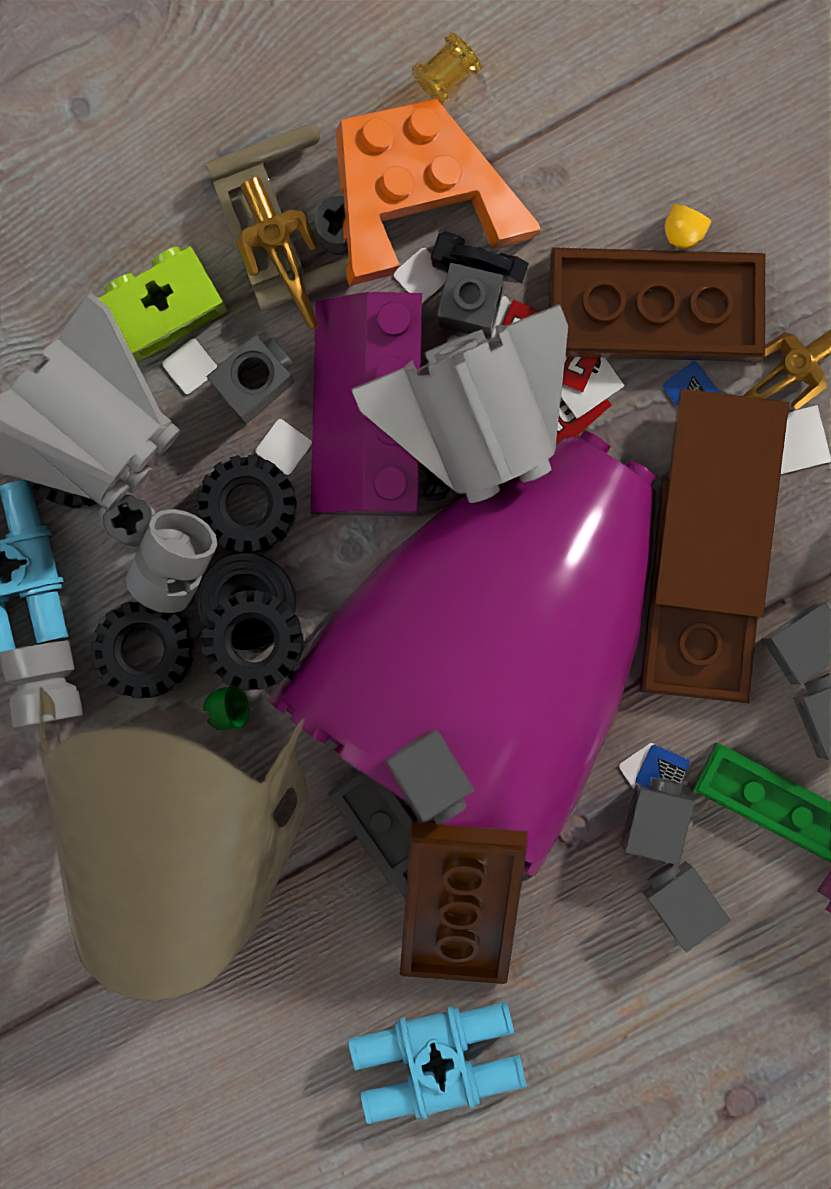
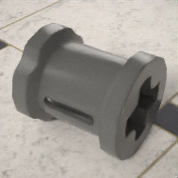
[315,196,348,255]
[103,494,156,547]

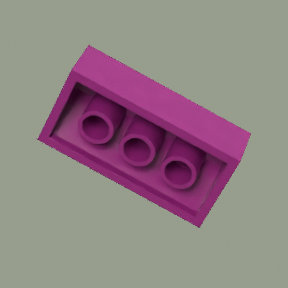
[310,292,422,517]

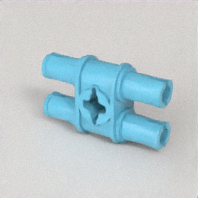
[0,480,69,652]
[349,1002,527,1125]

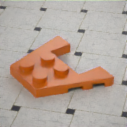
[336,98,541,286]

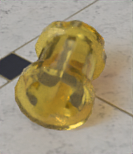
[412,32,482,105]

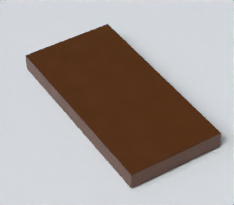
[549,247,765,362]
[653,389,789,618]
[640,478,758,703]
[400,822,527,984]

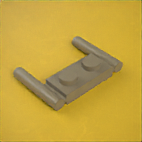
[206,123,349,312]

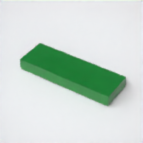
[691,742,831,863]

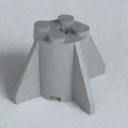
[0,293,181,512]
[351,304,568,503]

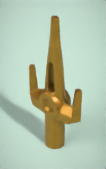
[236,177,318,330]
[742,329,831,410]

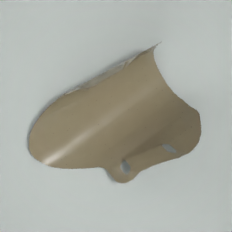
[39,687,308,1000]

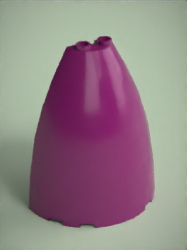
[267,430,656,876]

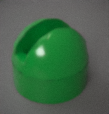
[203,685,250,731]

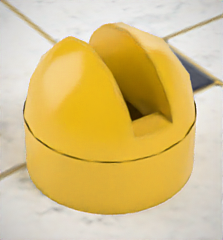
[664,204,712,249]

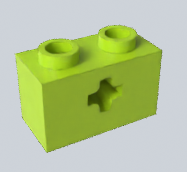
[98,246,228,363]

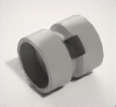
[125,509,218,613]
[0,640,83,728]

